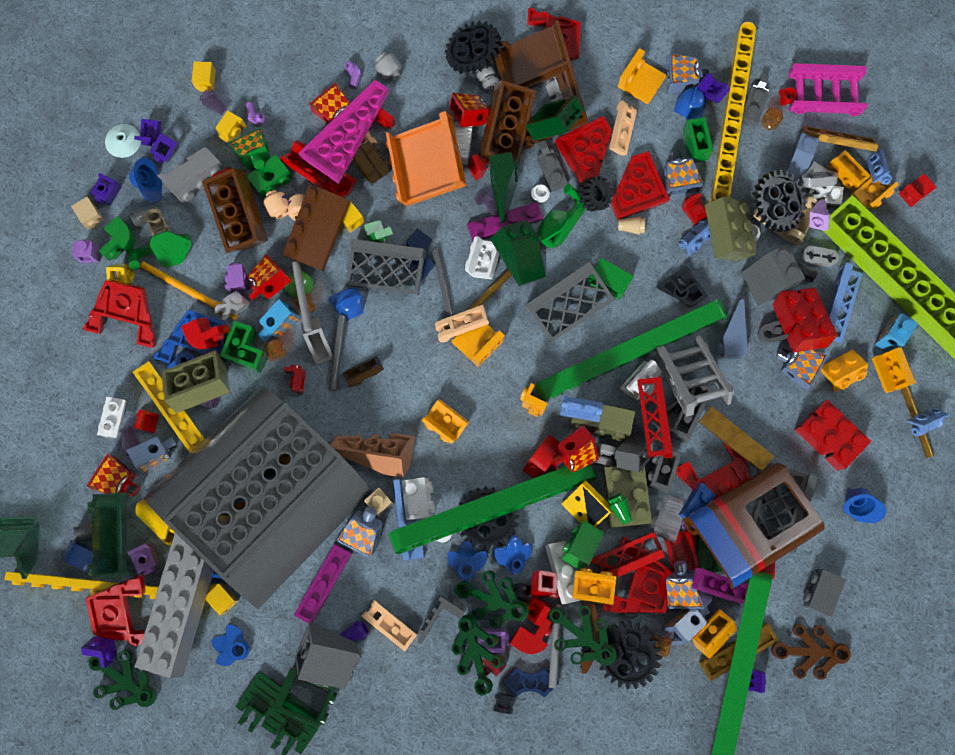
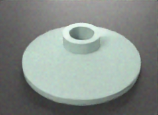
[105,124,141,158]

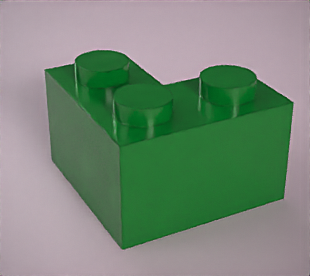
[220,321,268,373]

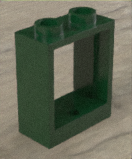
[525,95,585,141]
[272,668,337,729]

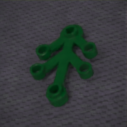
[455,570,529,628]
[549,606,616,666]
[452,614,504,696]
[89,650,157,710]

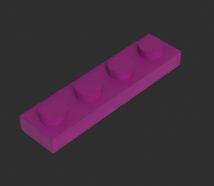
[467,202,543,242]
[294,544,352,623]
[692,568,748,605]

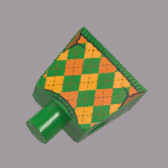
[229,127,271,170]

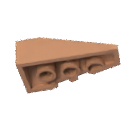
[330,433,415,478]

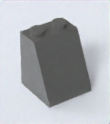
[741,244,805,306]
[295,622,361,689]

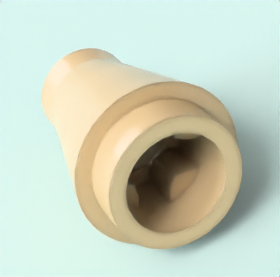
[618,216,645,235]

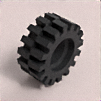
[578,176,613,212]

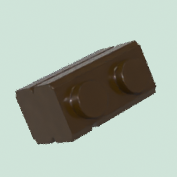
[353,141,391,186]

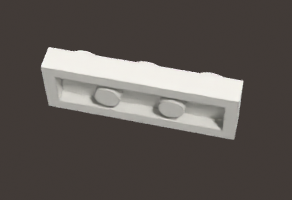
[545,541,580,605]

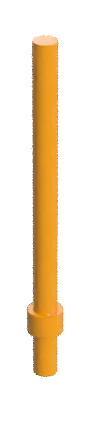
[140,261,238,320]

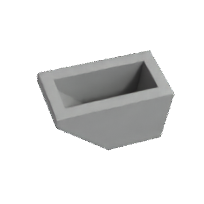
[301,317,333,365]

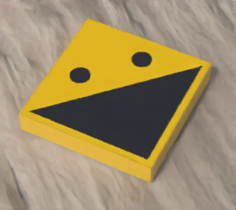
[562,480,612,527]

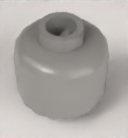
[375,52,402,80]

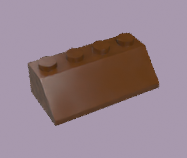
[479,80,536,164]
[202,168,268,253]
[282,185,350,271]

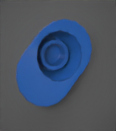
[674,86,706,120]
[129,158,162,202]
[328,288,365,321]
[843,488,887,523]

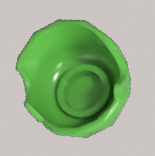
[285,271,314,299]

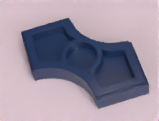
[406,228,435,280]
[502,667,559,698]

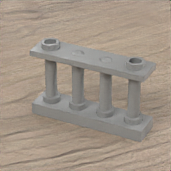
[656,335,734,417]

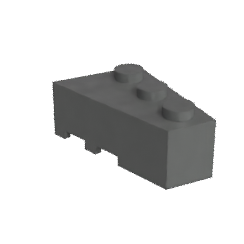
[652,384,714,444]

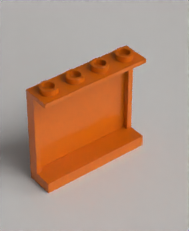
[386,111,467,206]

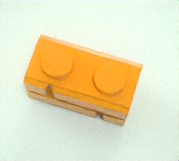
[692,609,737,659]

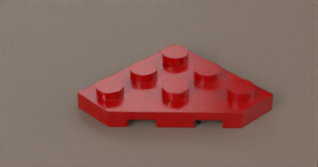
[555,116,612,187]
[610,151,670,220]

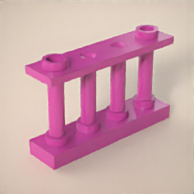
[788,63,868,116]

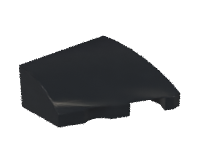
[656,266,708,307]

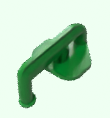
[539,184,586,249]
[128,231,192,271]

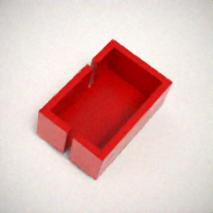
[772,287,838,353]
[795,400,871,471]

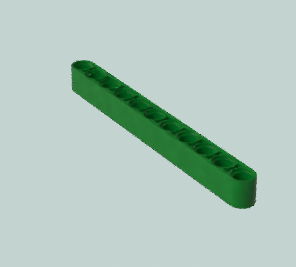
[535,299,728,402]
[388,465,596,554]
[712,571,773,755]

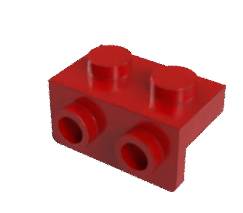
[663,530,700,571]

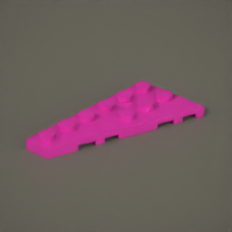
[299,80,389,184]

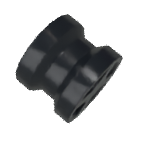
[512,583,531,608]
[493,693,515,714]

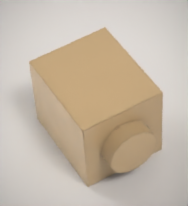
[71,197,104,230]
[364,488,394,517]

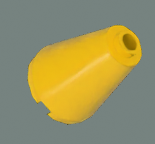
[135,499,175,545]

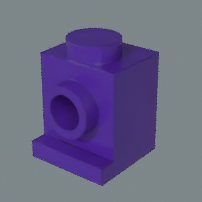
[150,133,179,164]
[90,173,121,205]

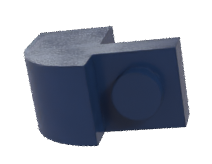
[62,540,114,576]

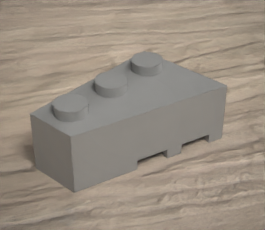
[157,147,224,204]

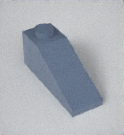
[785,133,820,186]
[717,299,748,359]

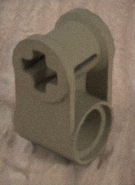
[145,208,172,236]

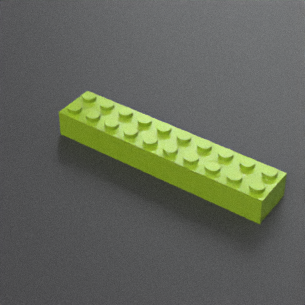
[822,195,955,359]

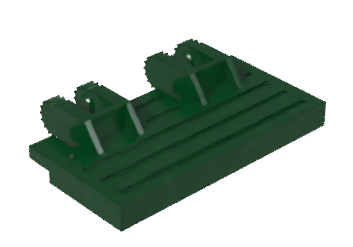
[235,671,321,755]

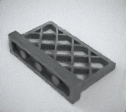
[346,239,427,295]
[526,261,615,342]
[753,463,818,554]

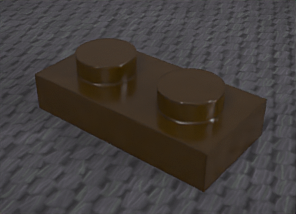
[343,355,384,387]

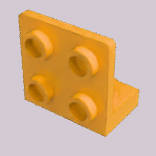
[618,48,667,104]
[452,324,505,368]

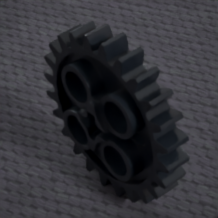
[445,21,502,75]
[751,170,808,232]
[459,486,519,551]
[596,620,663,689]

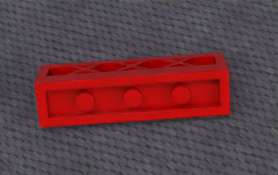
[280,140,356,198]
[637,377,673,459]
[585,531,665,578]

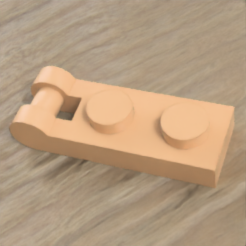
[609,101,637,156]
[435,305,489,342]
[362,600,418,651]

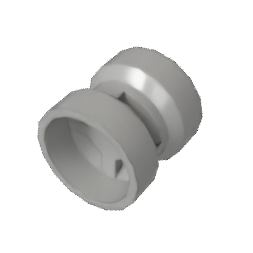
[477,67,499,93]
[594,444,616,467]

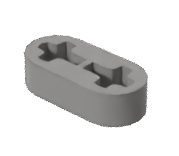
[801,171,838,188]
[801,246,839,267]

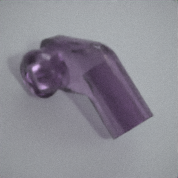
[474,193,498,216]

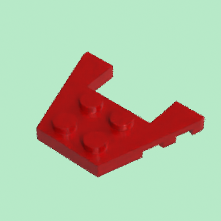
[527,8,581,61]
[83,279,156,348]
[675,443,750,501]
[601,536,672,613]
[85,575,146,646]

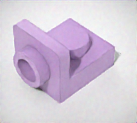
[809,200,830,231]

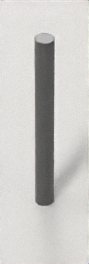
[432,249,454,318]
[329,315,346,391]

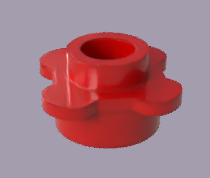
[778,87,797,106]

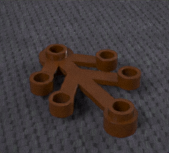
[771,624,851,680]

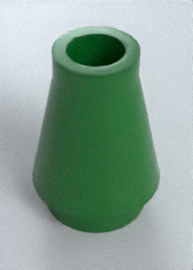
[608,493,633,525]

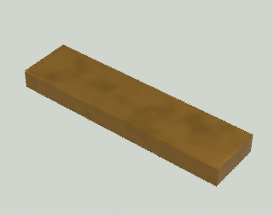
[801,126,879,152]
[699,406,774,472]
[699,622,779,681]

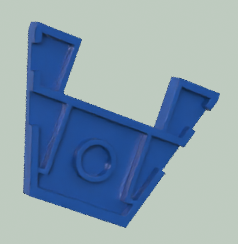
[153,310,226,364]

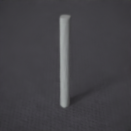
[292,261,312,332]
[548,604,562,688]

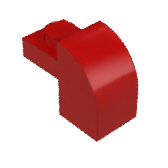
[899,173,937,207]
[181,318,231,349]
[523,434,560,478]
[531,570,560,599]
[509,619,552,654]

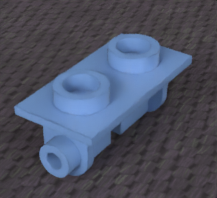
[867,149,892,185]
[679,220,711,256]
[560,395,603,422]
[906,408,950,436]

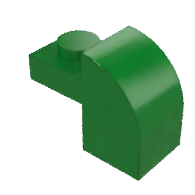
[99,216,135,261]

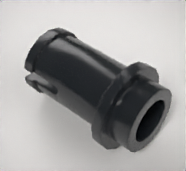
[797,262,818,282]

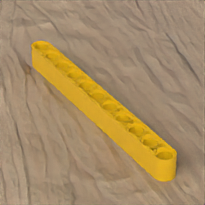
[709,22,756,203]

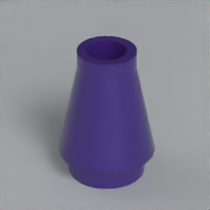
[339,621,369,642]

